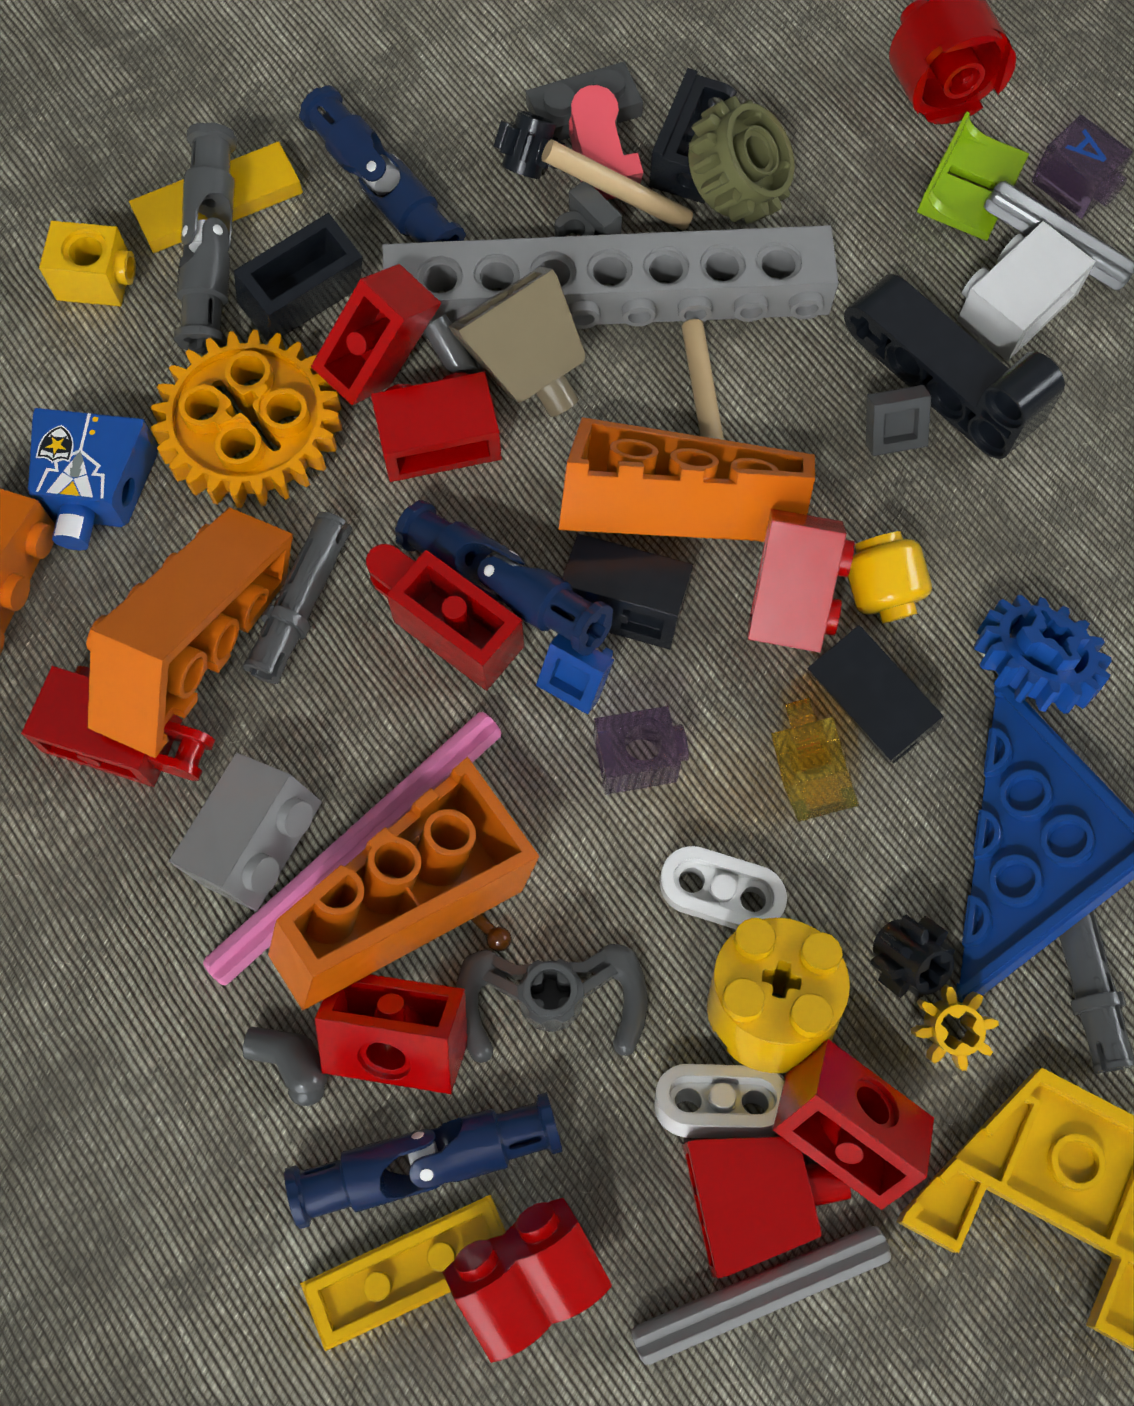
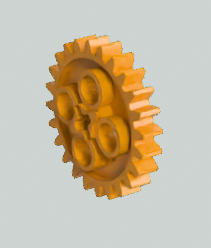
[151,330,342,508]

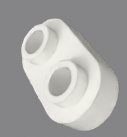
[659,846,787,930]
[654,1064,784,1139]

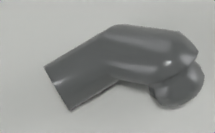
[424,314,488,376]
[243,1026,328,1106]

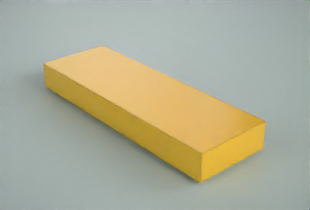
[129,141,303,254]
[300,1195,506,1351]

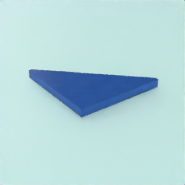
[956,685,1134,1003]

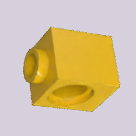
[39,221,136,306]

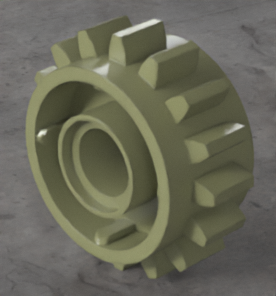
[688,96,795,224]

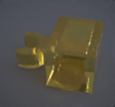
[771,698,859,822]

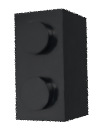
[234,213,363,342]

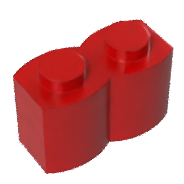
[442,1198,612,1363]

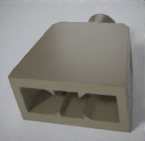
[448,267,586,417]

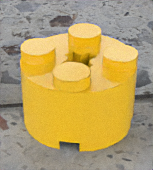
[707,918,850,1074]

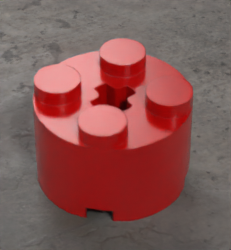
[889,0,1016,124]

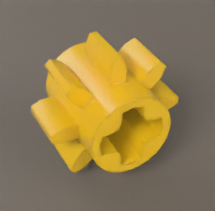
[911,984,999,1071]

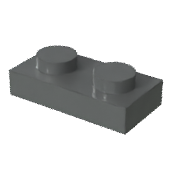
[526,61,643,141]

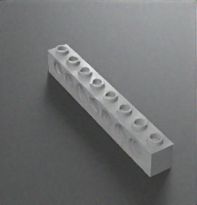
[382,225,839,335]

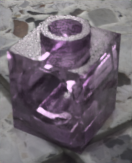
[593,706,689,795]

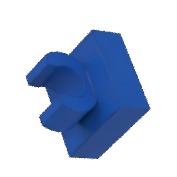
[536,634,614,715]

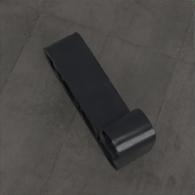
[844,274,1065,459]

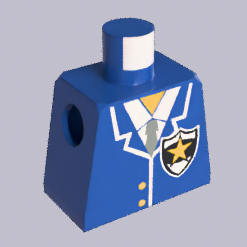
[28,408,158,551]

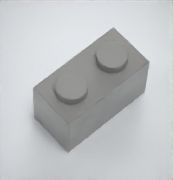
[168,752,322,912]

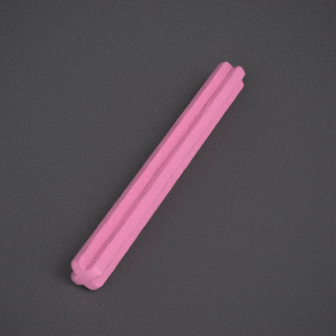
[203,712,502,985]

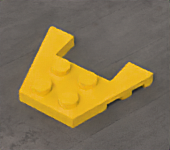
[897,1068,1134,1351]

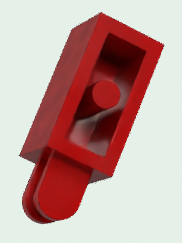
[366,544,524,691]
[21,666,215,787]

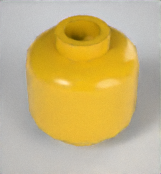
[847,531,932,624]

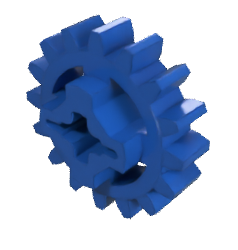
[974,595,1112,714]

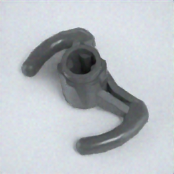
[456,944,648,1063]

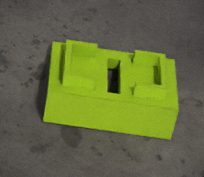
[917,112,1030,241]

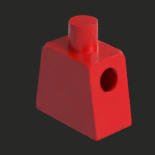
[682,1137,851,1279]

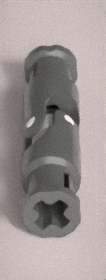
[174,122,237,353]

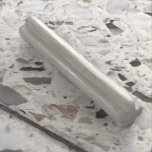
[631,1226,891,1365]

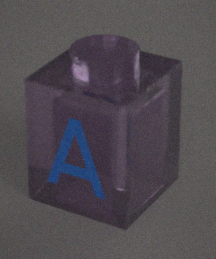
[1031,114,1133,219]

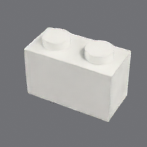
[957,221,1096,361]

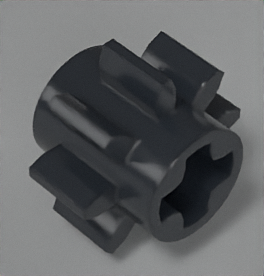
[493,110,565,179]
[871,914,955,998]

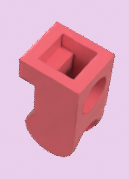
[569,85,643,200]

